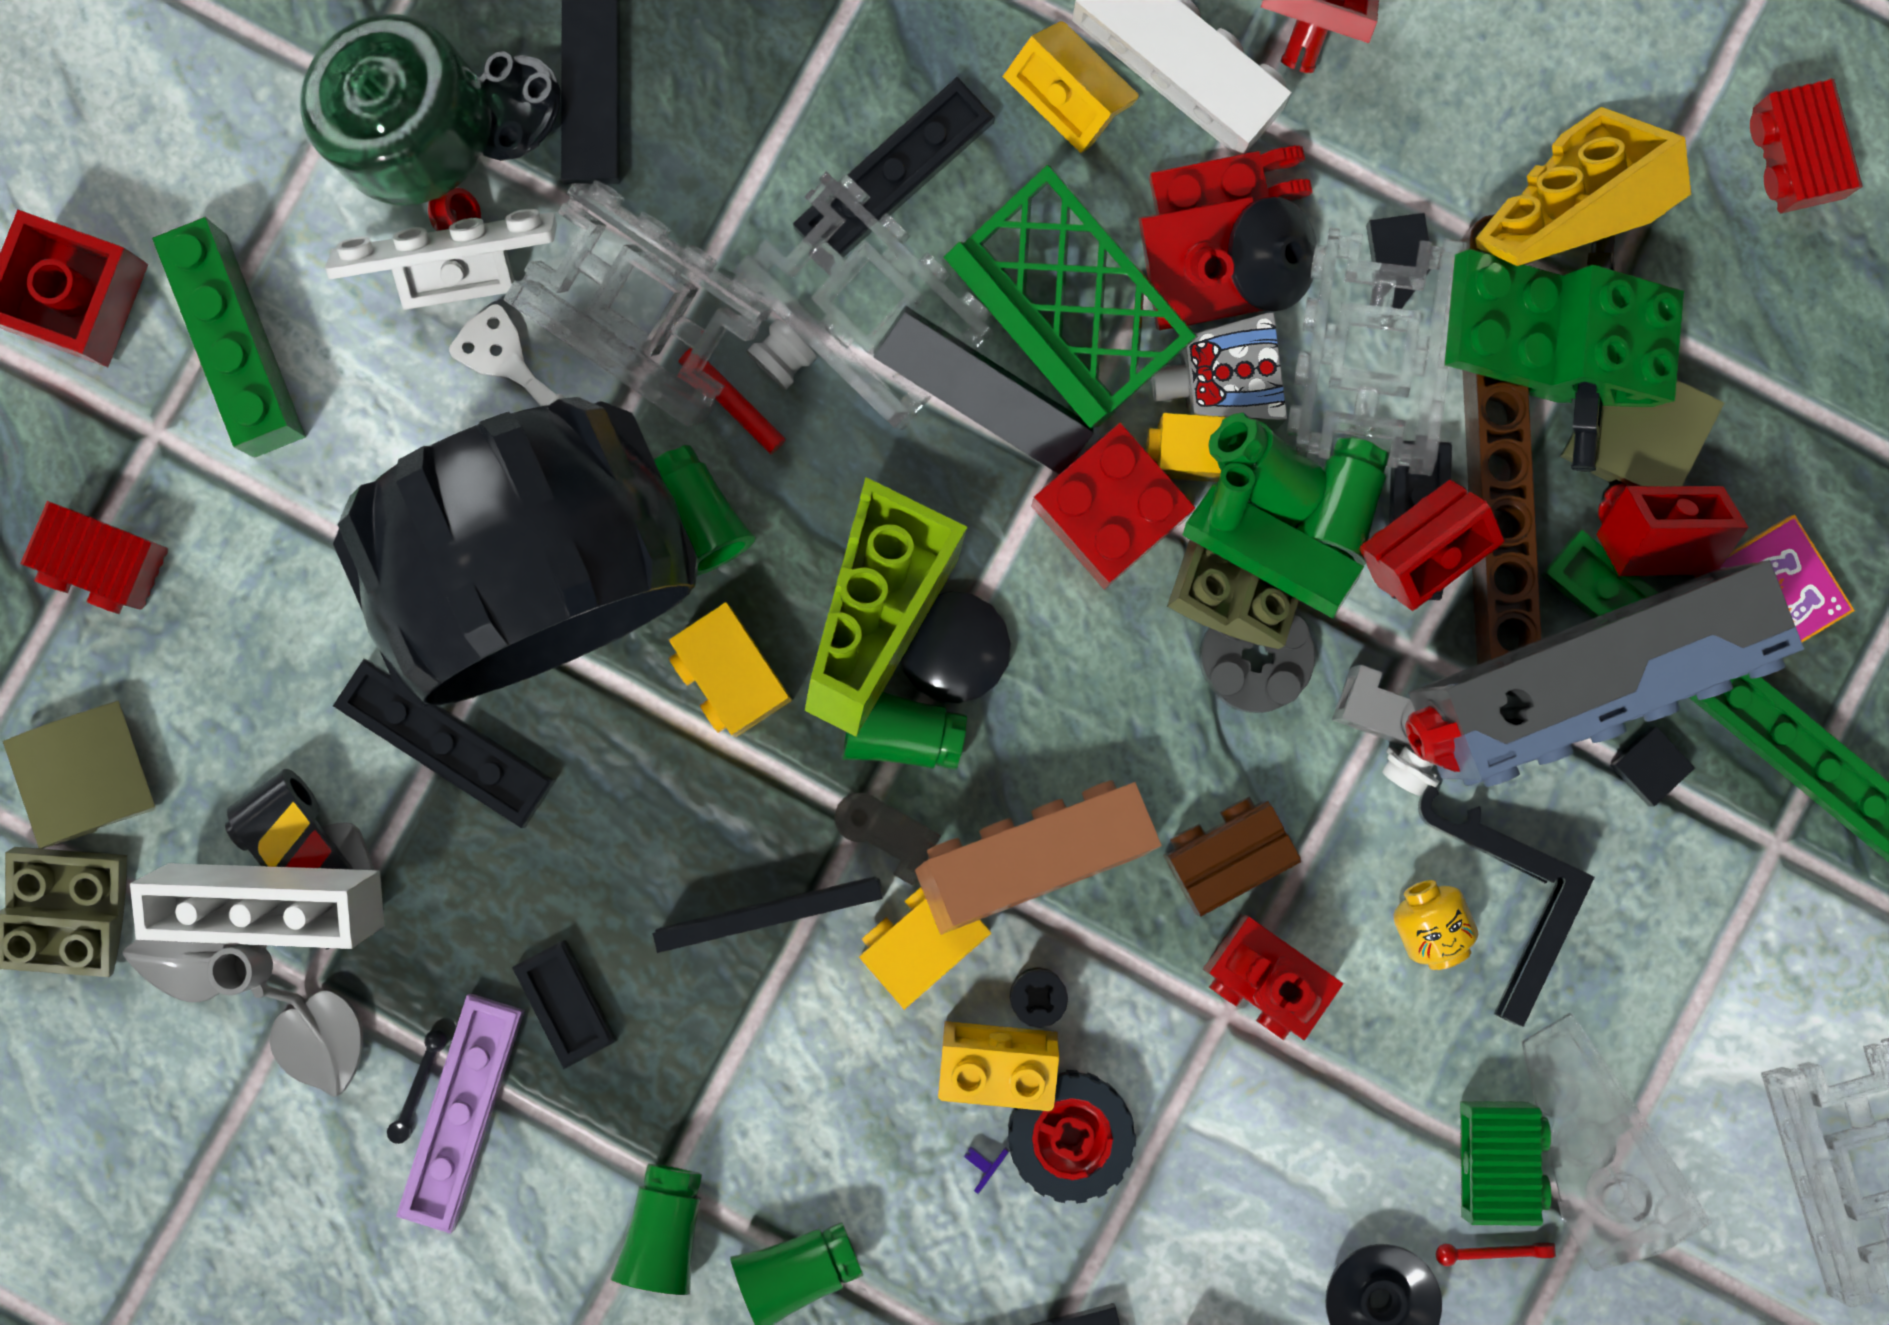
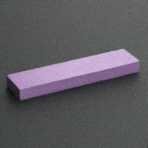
[396,994,525,1234]

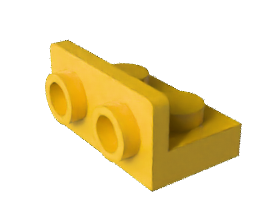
[938,1021,1059,1111]

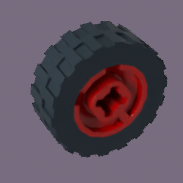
[1008,1070,1136,1204]

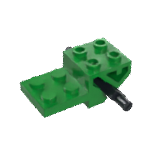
[1444,235,1684,472]

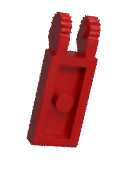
[1149,145,1313,214]

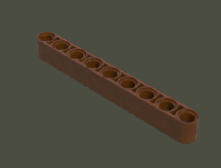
[1457,214,1541,665]

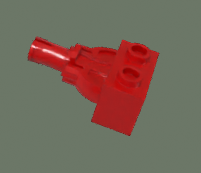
[1203,914,1344,1041]

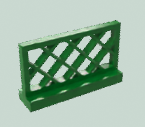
[943,165,1198,428]

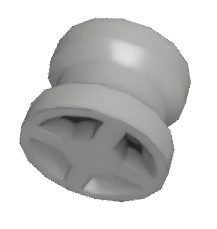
[746,319,817,390]

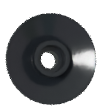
[1228,197,1318,311]
[1325,1244,1442,1325]

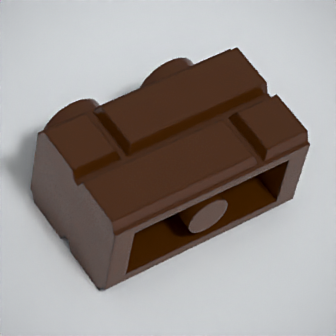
[1163,796,1302,917]

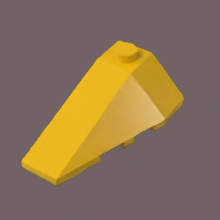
[1475,107,1691,266]

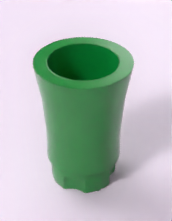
[1208,412,1326,526]
[1295,437,1390,566]
[654,445,756,576]
[842,692,967,770]
[610,1164,702,1295]
[730,1222,863,1325]

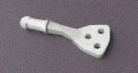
[449,304,564,406]

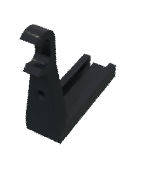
[1418,786,1595,1027]

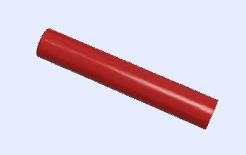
[678,347,786,455]

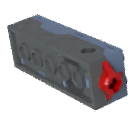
[1405,560,1804,787]

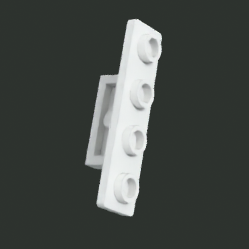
[325,209,557,310]

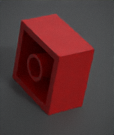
[0,209,149,368]
[1031,423,1196,590]

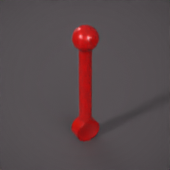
[1435,1242,1556,1267]

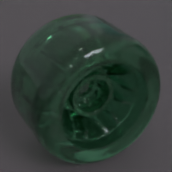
[300,14,491,206]

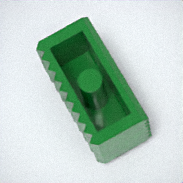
[1460,1101,1552,1226]

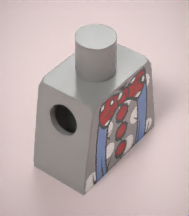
[1151,313,1287,429]

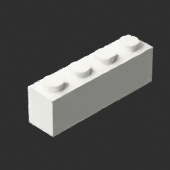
[1072,0,1292,155]
[130,863,384,949]

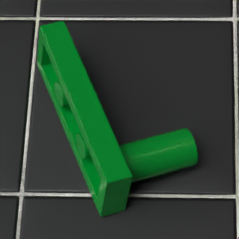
[1182,463,1364,619]

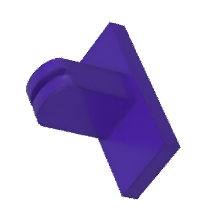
[964,1146,1010,1194]

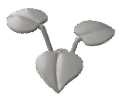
[122,823,374,1097]

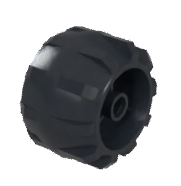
[333,397,699,707]

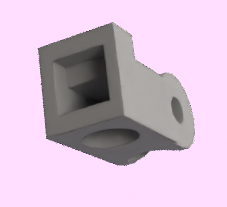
[1332,665,1415,747]

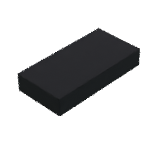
[512,940,617,1069]

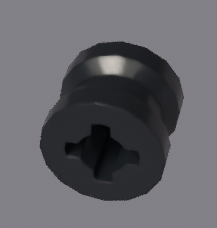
[1009,967,1068,1028]

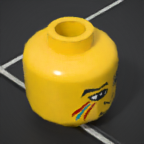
[1393,880,1479,970]

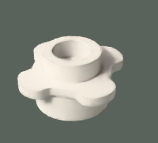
[1382,745,1439,796]

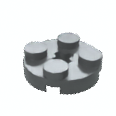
[1199,615,1315,713]

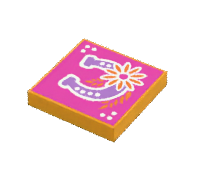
[1694,514,1855,642]

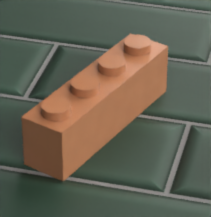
[915,780,1162,935]

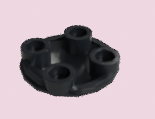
[456,51,561,161]
[901,591,1011,704]

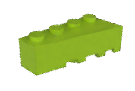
[805,477,967,737]

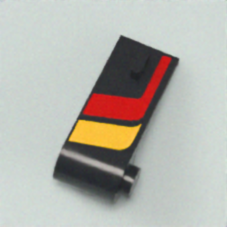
[225,769,384,950]

